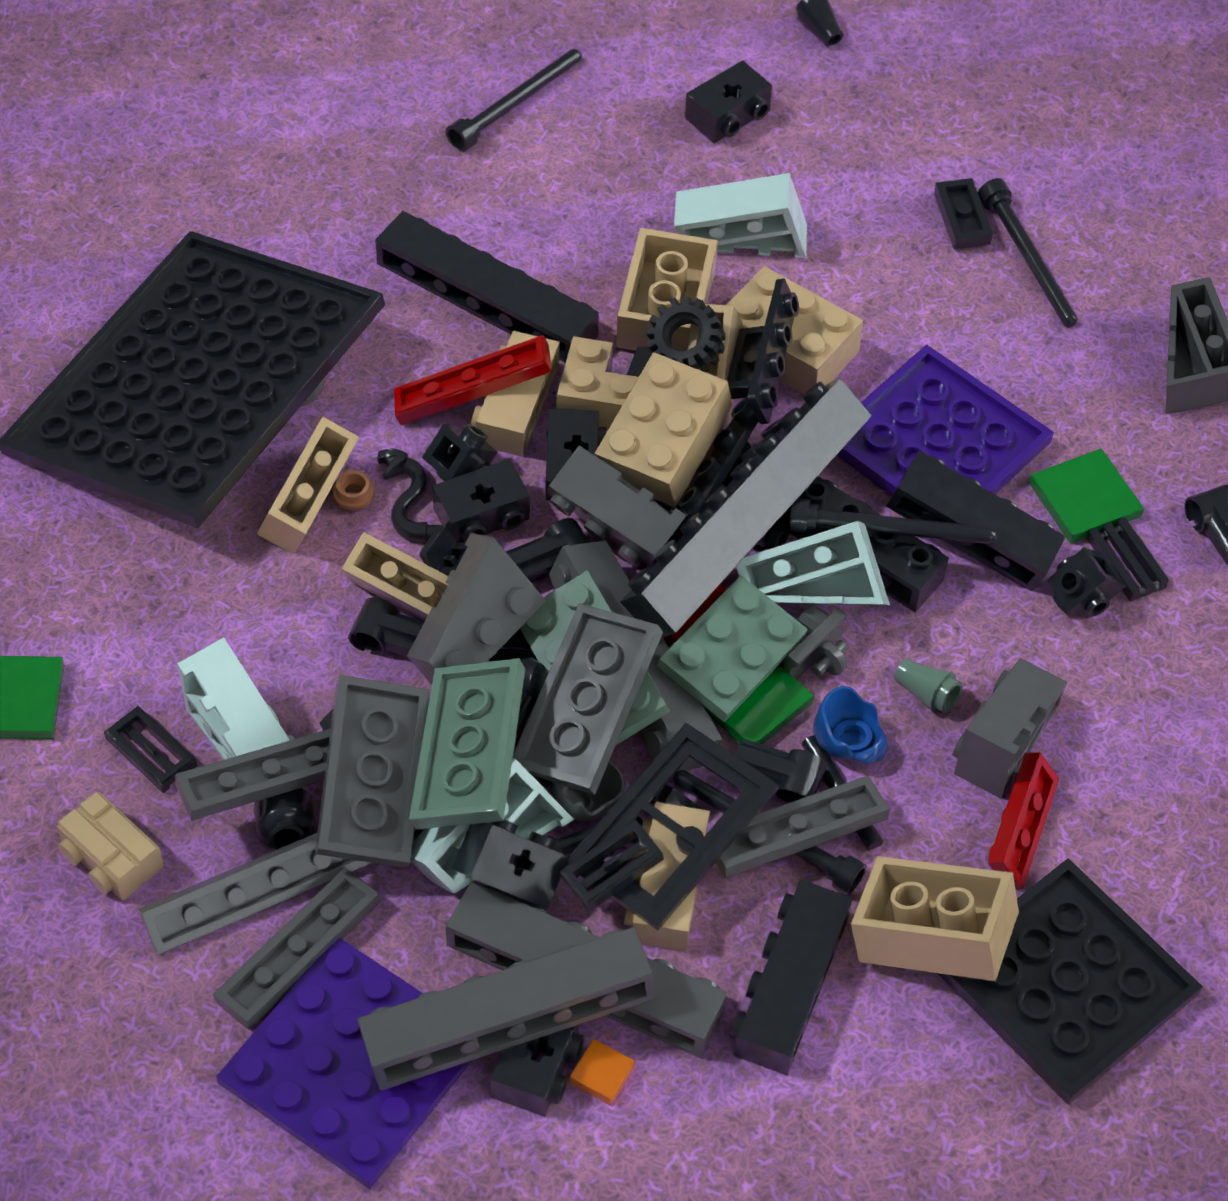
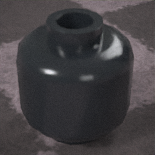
[254,788,315,850]

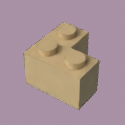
[556,336,639,433]

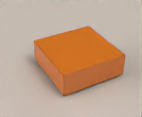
[569,1039,635,1106]

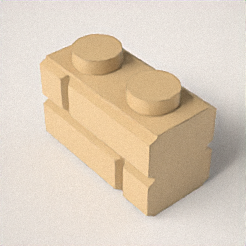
[57,792,164,901]

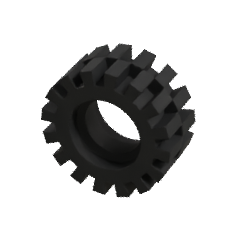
[646,296,726,372]

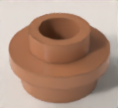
[332,470,374,511]

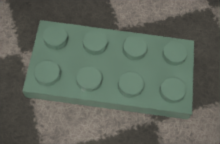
[520,570,671,745]
[409,658,525,829]

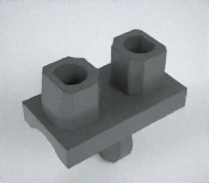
[781,604,848,680]

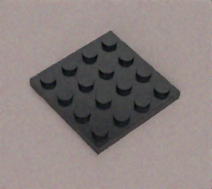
[937,858,1203,1105]

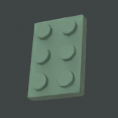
[657,576,808,722]

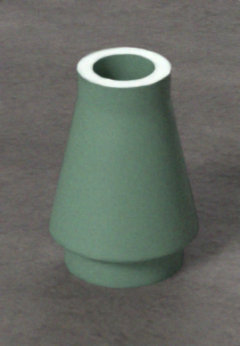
[894,658,962,713]

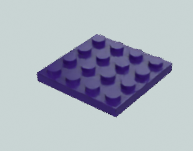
[836,344,1054,495]
[216,938,473,1189]

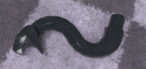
[377,448,444,544]

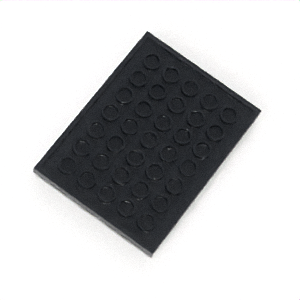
[0,231,386,529]

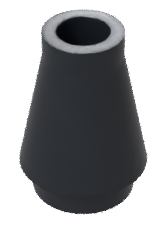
[796,0,844,47]

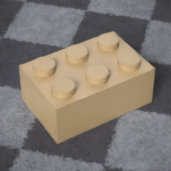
[616,228,718,351]
[727,266,863,395]
[594,352,733,508]
[851,856,1019,981]

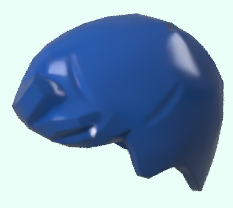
[813,686,888,764]

